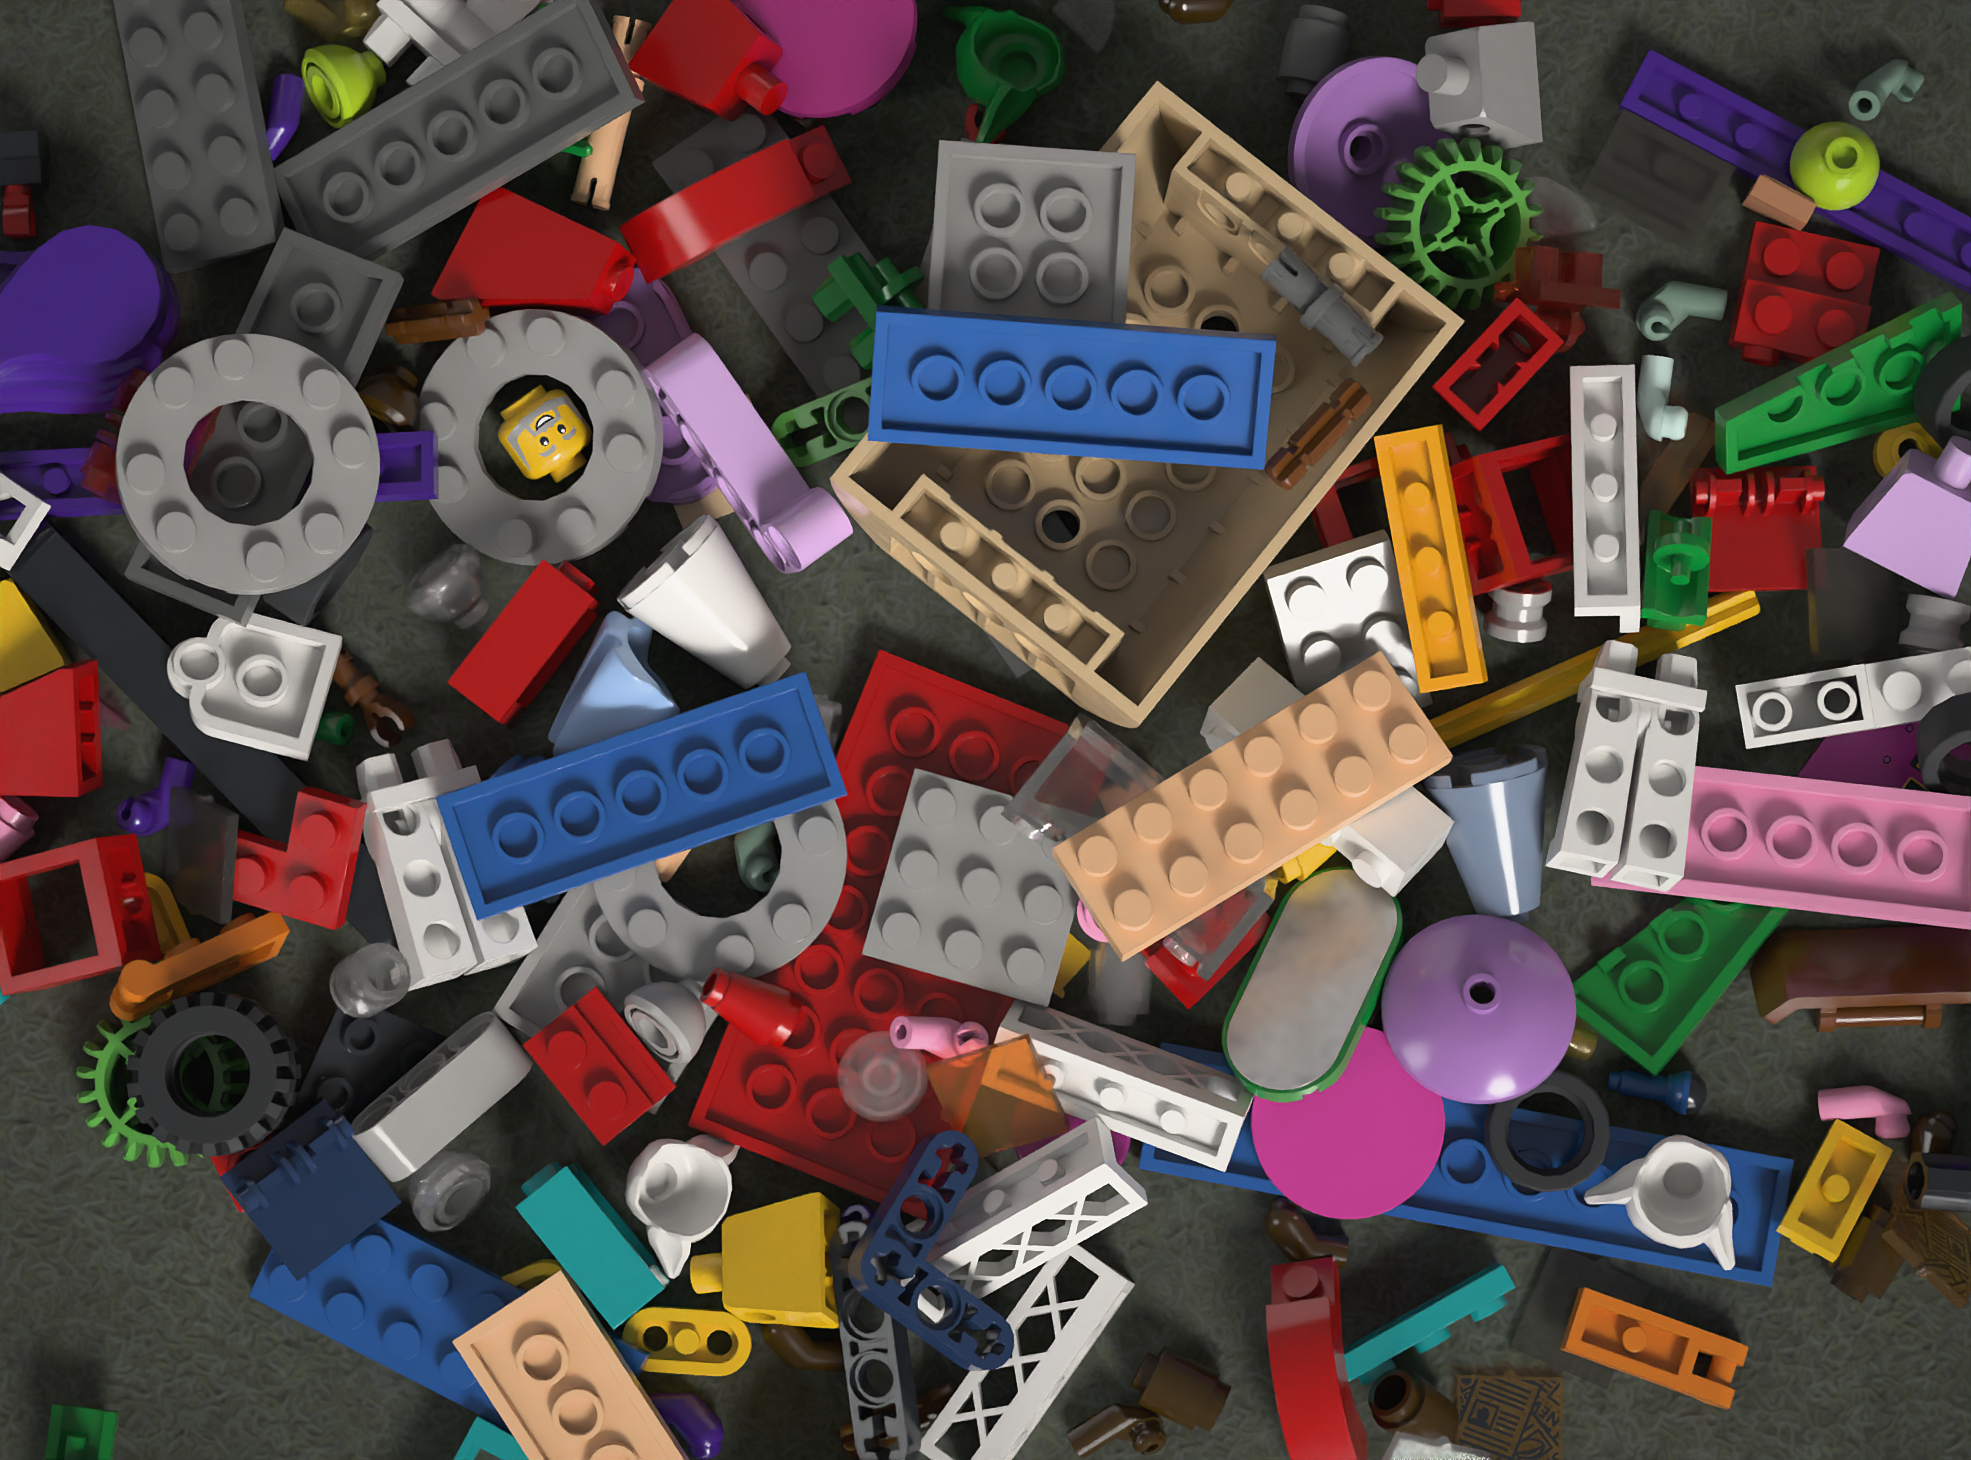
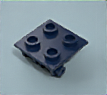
[219,1099,401,1281]

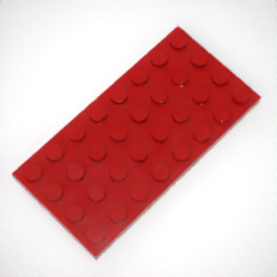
[688,649,1117,1221]

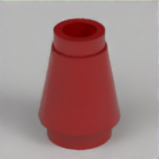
[700,967,801,1047]

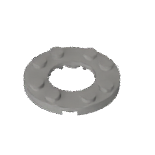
[419,309,663,566]
[115,334,380,595]
[592,800,847,982]

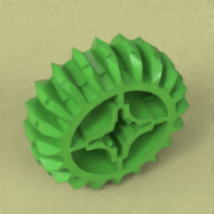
[1373,138,1544,310]
[76,1004,250,1168]

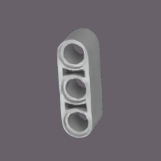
[351,1011,533,1182]

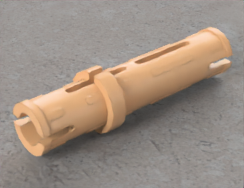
[569,15,654,211]

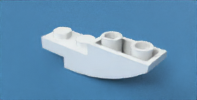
[1735,647,1971,749]

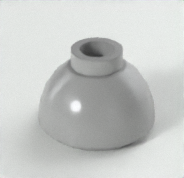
[624,977,709,1064]

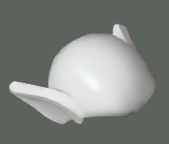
[625,1134,740,1279]
[1584,1134,1735,1270]

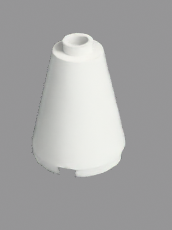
[616,514,791,689]

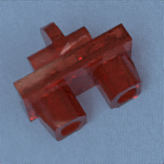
[1494,246,1621,353]

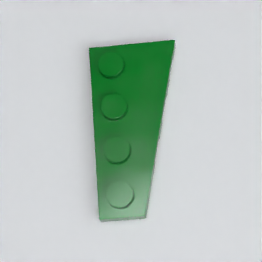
[1715,291,1962,475]

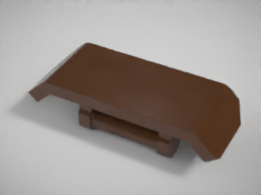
[1749,926,1971,1032]

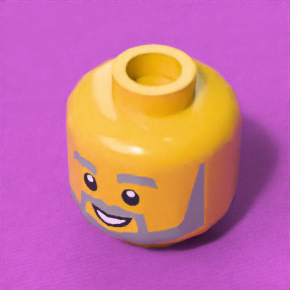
[498,385,592,483]

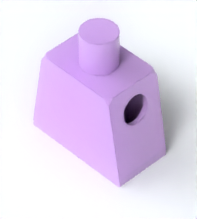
[1843,436,1971,601]

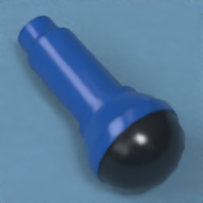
[1608,1070,1707,1115]

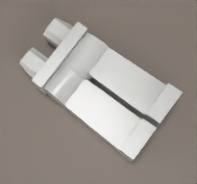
[363,0,554,87]
[1545,640,1707,892]
[356,739,538,992]

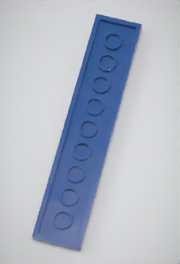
[1138,1042,1794,1287]

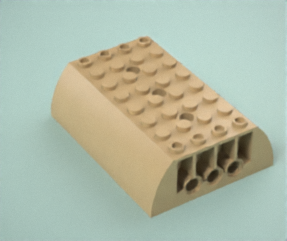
[830,81,1464,728]

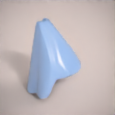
[548,611,680,757]

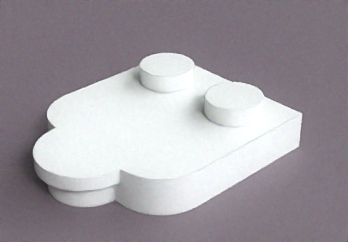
[167,613,342,762]

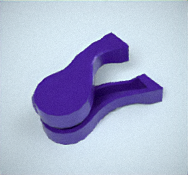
[0,225,181,414]

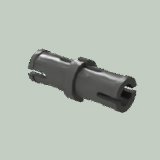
[1260,246,1384,367]

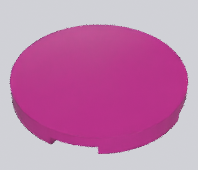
[739,0,917,120]
[1250,1027,1445,1219]

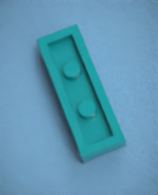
[1343,1262,1516,1385]

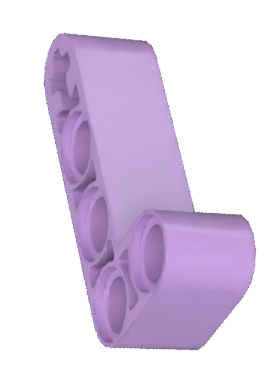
[642,333,853,574]

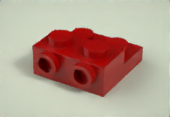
[1727,221,1880,367]

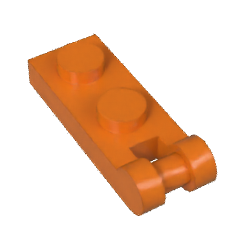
[109,911,290,1021]
[1560,1287,1749,1409]

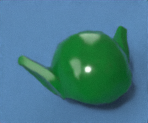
[942,5,1065,144]

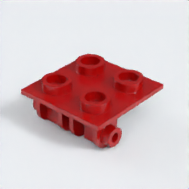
[1689,466,1825,592]

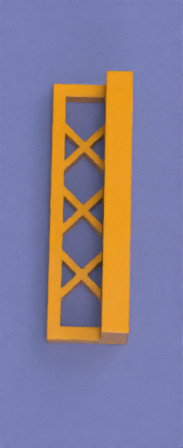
[1374,424,1488,693]

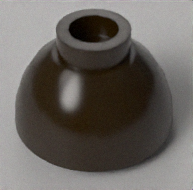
[355,364,421,433]

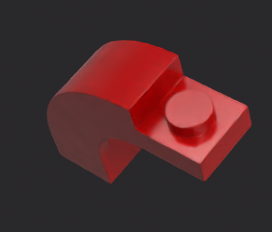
[619,125,852,284]
[1266,1256,1368,1460]

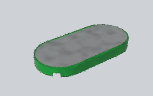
[1222,867,1405,1103]

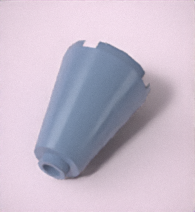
[1420,744,1548,924]

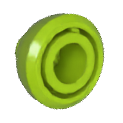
[301,44,386,129]
[1790,121,1880,210]

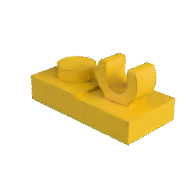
[1776,1118,1893,1263]

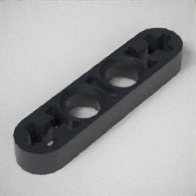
[829,1217,921,1460]

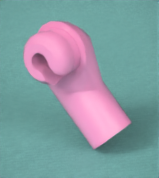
[890,1016,989,1065]
[1818,1085,1912,1139]

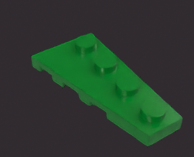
[1572,897,1790,1078]

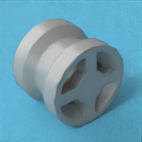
[1483,578,1553,643]
[1898,594,1971,653]

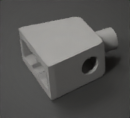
[1416,21,1543,150]

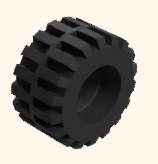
[126,992,301,1157]

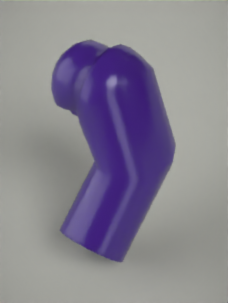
[266,74,305,163]
[115,756,196,836]

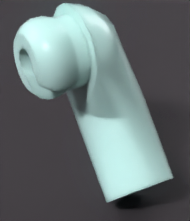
[1636,355,1688,442]

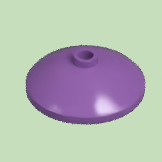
[1287,56,1461,248]
[1381,914,1576,1104]

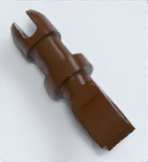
[332,645,417,748]

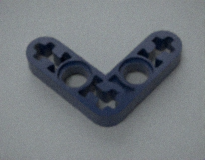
[848,1130,1014,1371]

